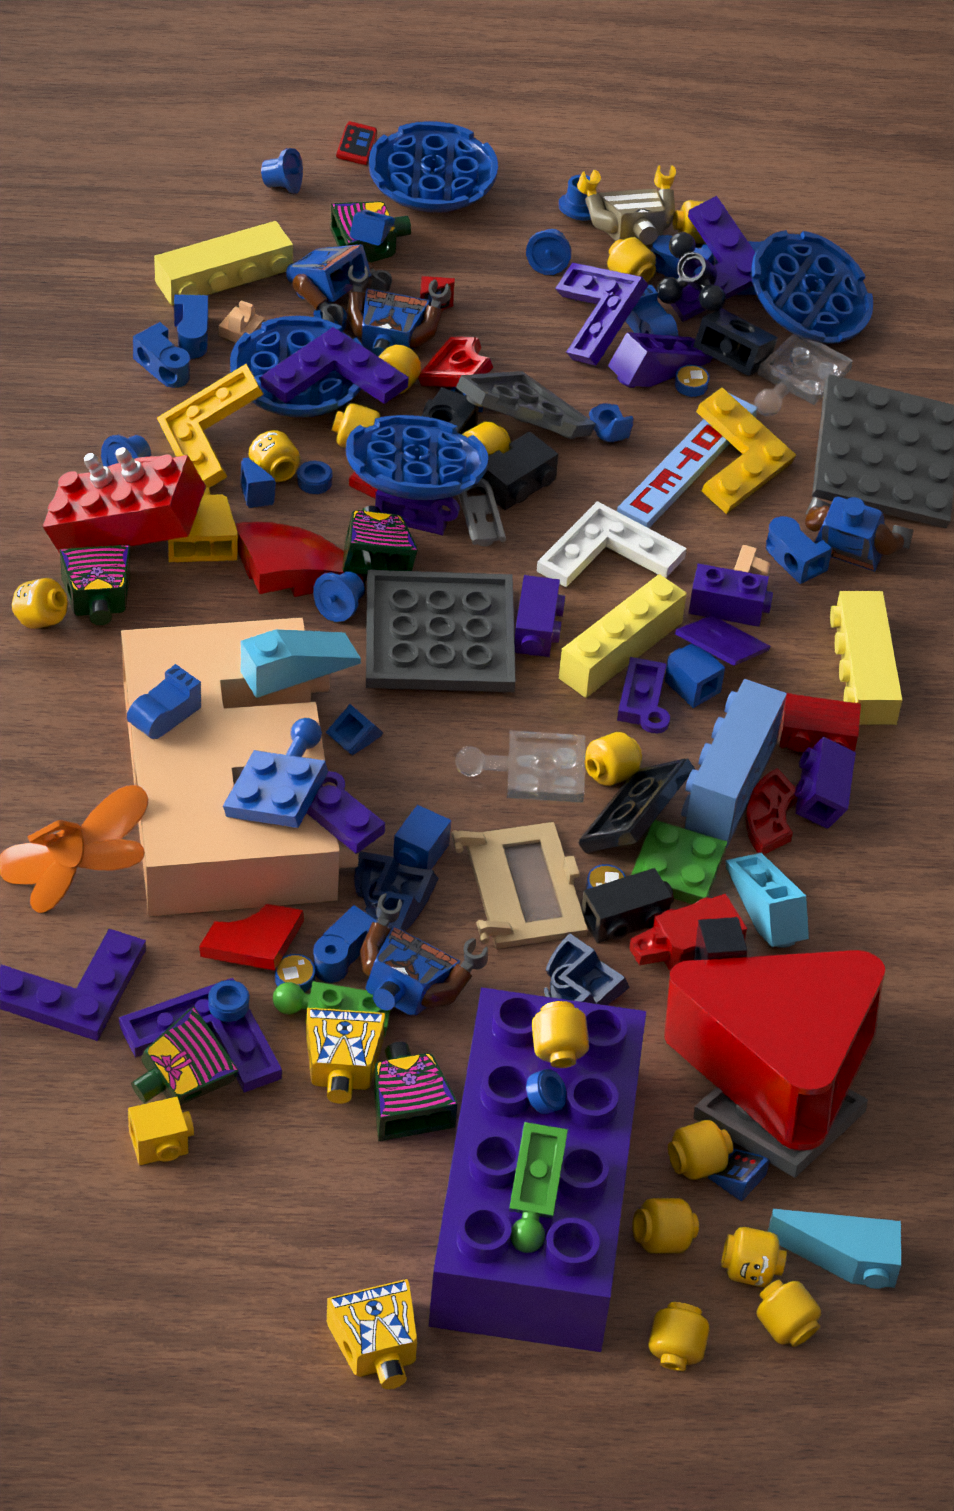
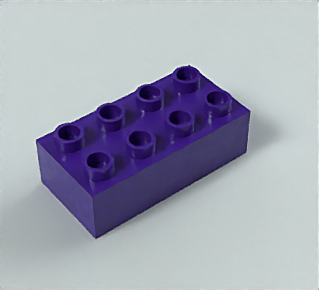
[428,987,646,1352]

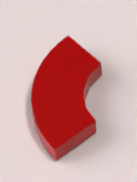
[745,768,798,855]

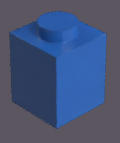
[665,643,725,708]
[393,805,451,870]

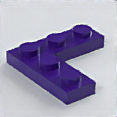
[671,196,755,322]
[555,262,648,366]
[261,327,409,404]
[0,929,146,1041]
[119,978,282,1093]

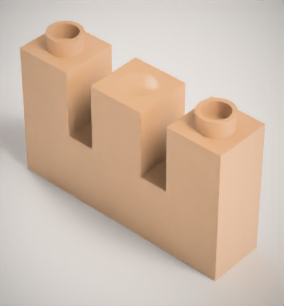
[121,617,358,917]

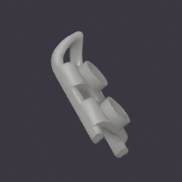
[459,478,506,546]

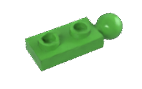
[273,981,390,1037]
[509,1122,568,1253]

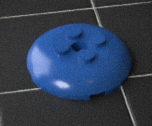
[369,121,498,213]
[751,230,873,344]
[230,316,363,418]
[346,415,488,500]

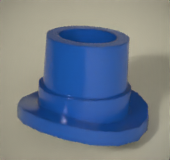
[261,148,303,194]
[559,175,591,221]
[526,229,572,275]
[101,435,151,467]
[313,572,365,622]

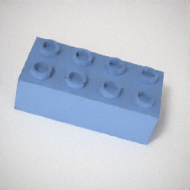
[681,679,787,848]

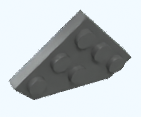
[456,371,596,439]
[693,1087,868,1178]

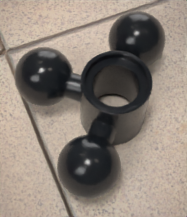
[656,232,726,312]

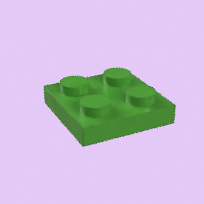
[631,820,727,904]

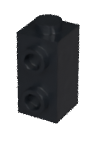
[581,868,674,944]

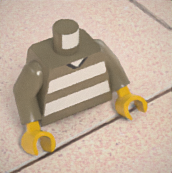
[577,165,676,245]

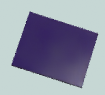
[675,615,771,666]

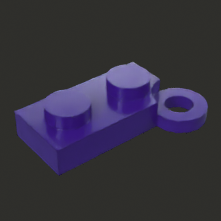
[375,490,460,536]
[617,657,670,734]
[306,771,385,854]

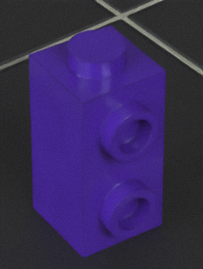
[688,563,773,627]
[514,575,565,657]
[795,737,856,829]

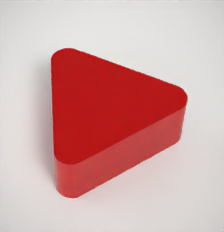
[664,950,885,1151]

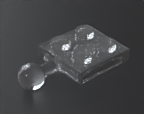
[755,334,853,416]
[455,730,585,803]

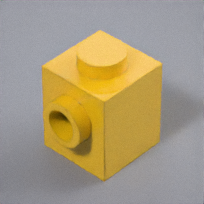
[128,1097,194,1166]

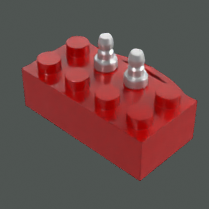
[42,447,206,553]

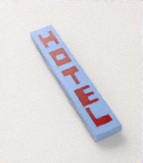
[617,393,758,528]

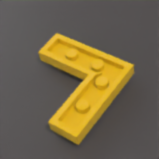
[157,364,263,488]
[696,387,796,514]

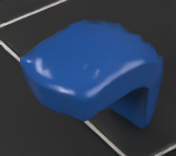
[589,403,634,442]

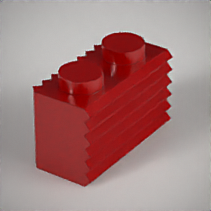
[779,693,861,752]

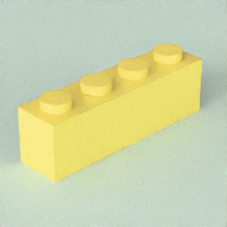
[154,221,293,306]
[559,574,687,698]
[830,591,902,725]

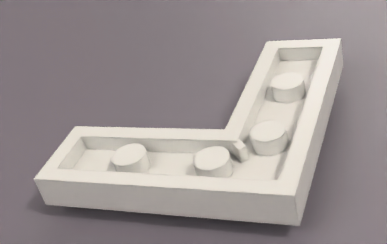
[537,501,686,587]

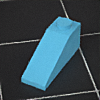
[240,629,361,698]
[725,853,809,948]
[768,1209,901,1289]

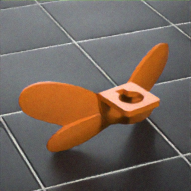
[0,785,149,913]

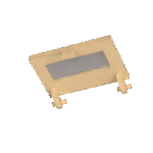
[451,822,588,949]

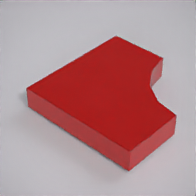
[418,337,494,387]
[199,904,304,971]

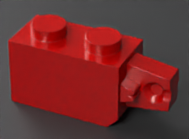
[629,893,747,971]

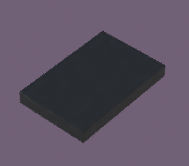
[578,758,695,853]

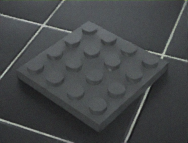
[812,374,954,528]
[366,570,515,692]

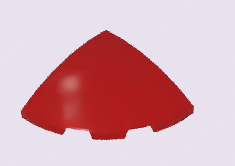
[235,521,364,597]

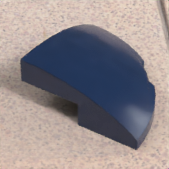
[354,851,439,931]
[544,933,630,1005]

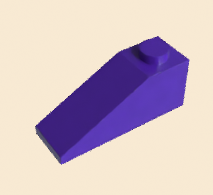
[608,332,713,388]

